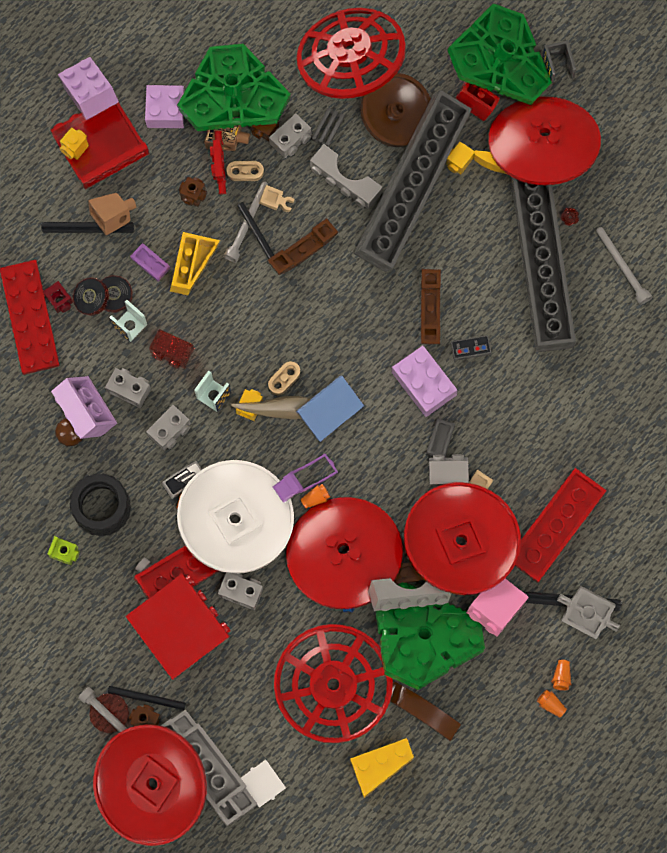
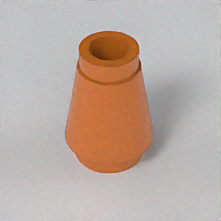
[300,484,330,509]
[552,660,571,691]
[537,690,567,718]

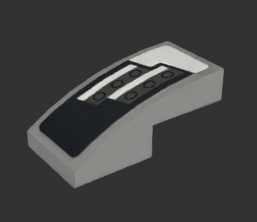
[162,461,202,499]

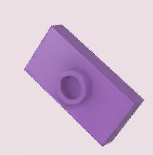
[130,243,171,282]

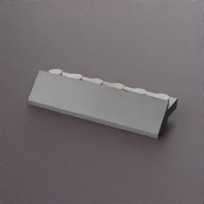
[161,710,257,826]

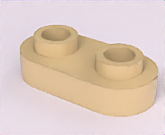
[226,161,264,181]
[268,361,300,395]

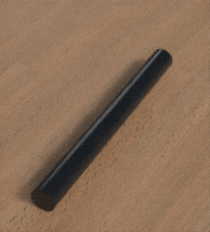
[237,202,274,259]
[108,686,186,710]

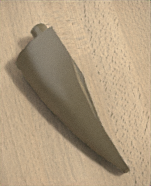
[231,396,312,419]

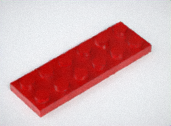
[0,260,60,375]
[515,468,607,583]

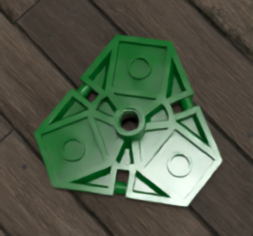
[447,3,552,105]
[177,44,291,131]
[375,582,485,690]

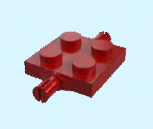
[210,131,226,195]

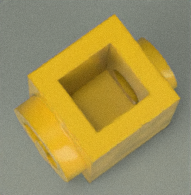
[60,127,89,160]

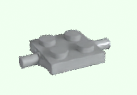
[557,586,620,639]

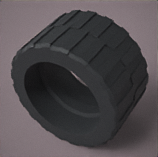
[69,473,131,537]

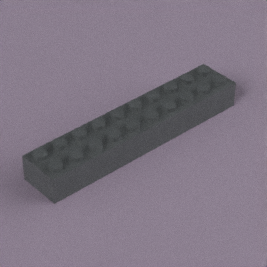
[354,90,471,272]
[510,176,576,352]

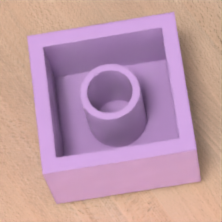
[145,85,185,128]

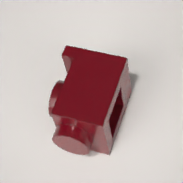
[43,281,73,313]

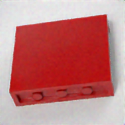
[51,96,150,190]
[125,573,231,680]

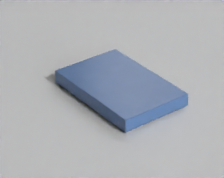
[296,376,364,442]

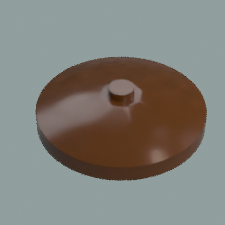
[360,73,431,147]

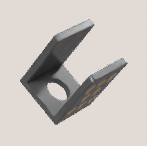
[543,40,576,84]

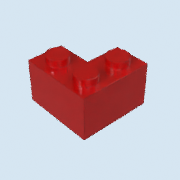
[455,82,500,121]

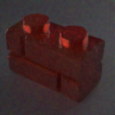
[149,329,194,369]

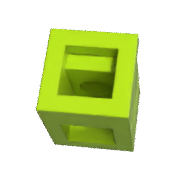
[47,536,80,565]

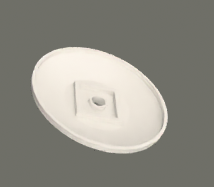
[177,460,294,573]

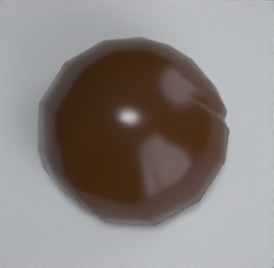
[55,418,83,446]

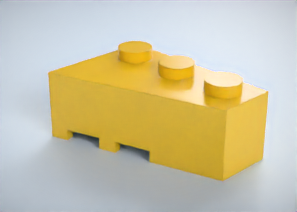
[170,232,220,295]
[350,738,414,798]

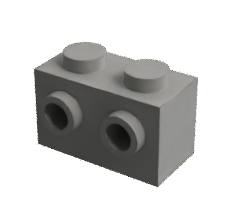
[269,113,312,158]
[105,368,151,408]
[146,405,191,451]
[429,454,469,484]
[218,573,264,611]

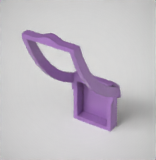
[273,454,338,503]

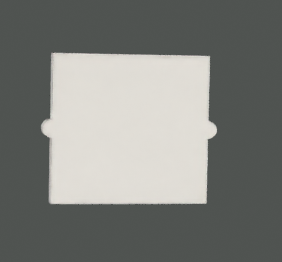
[241,760,286,808]

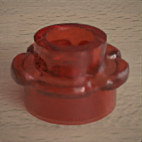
[561,208,579,226]

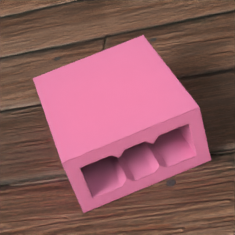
[466,579,529,637]

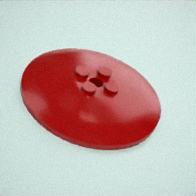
[488,96,601,185]
[404,482,521,595]
[286,497,403,609]
[93,724,207,846]

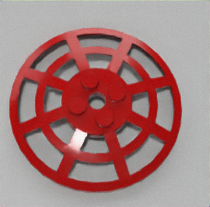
[297,8,406,99]
[274,624,393,743]

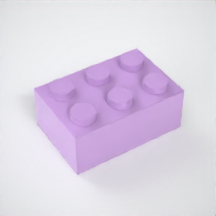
[58,57,118,120]
[392,346,457,417]
[51,376,117,439]

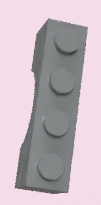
[310,144,383,210]
[368,578,452,611]

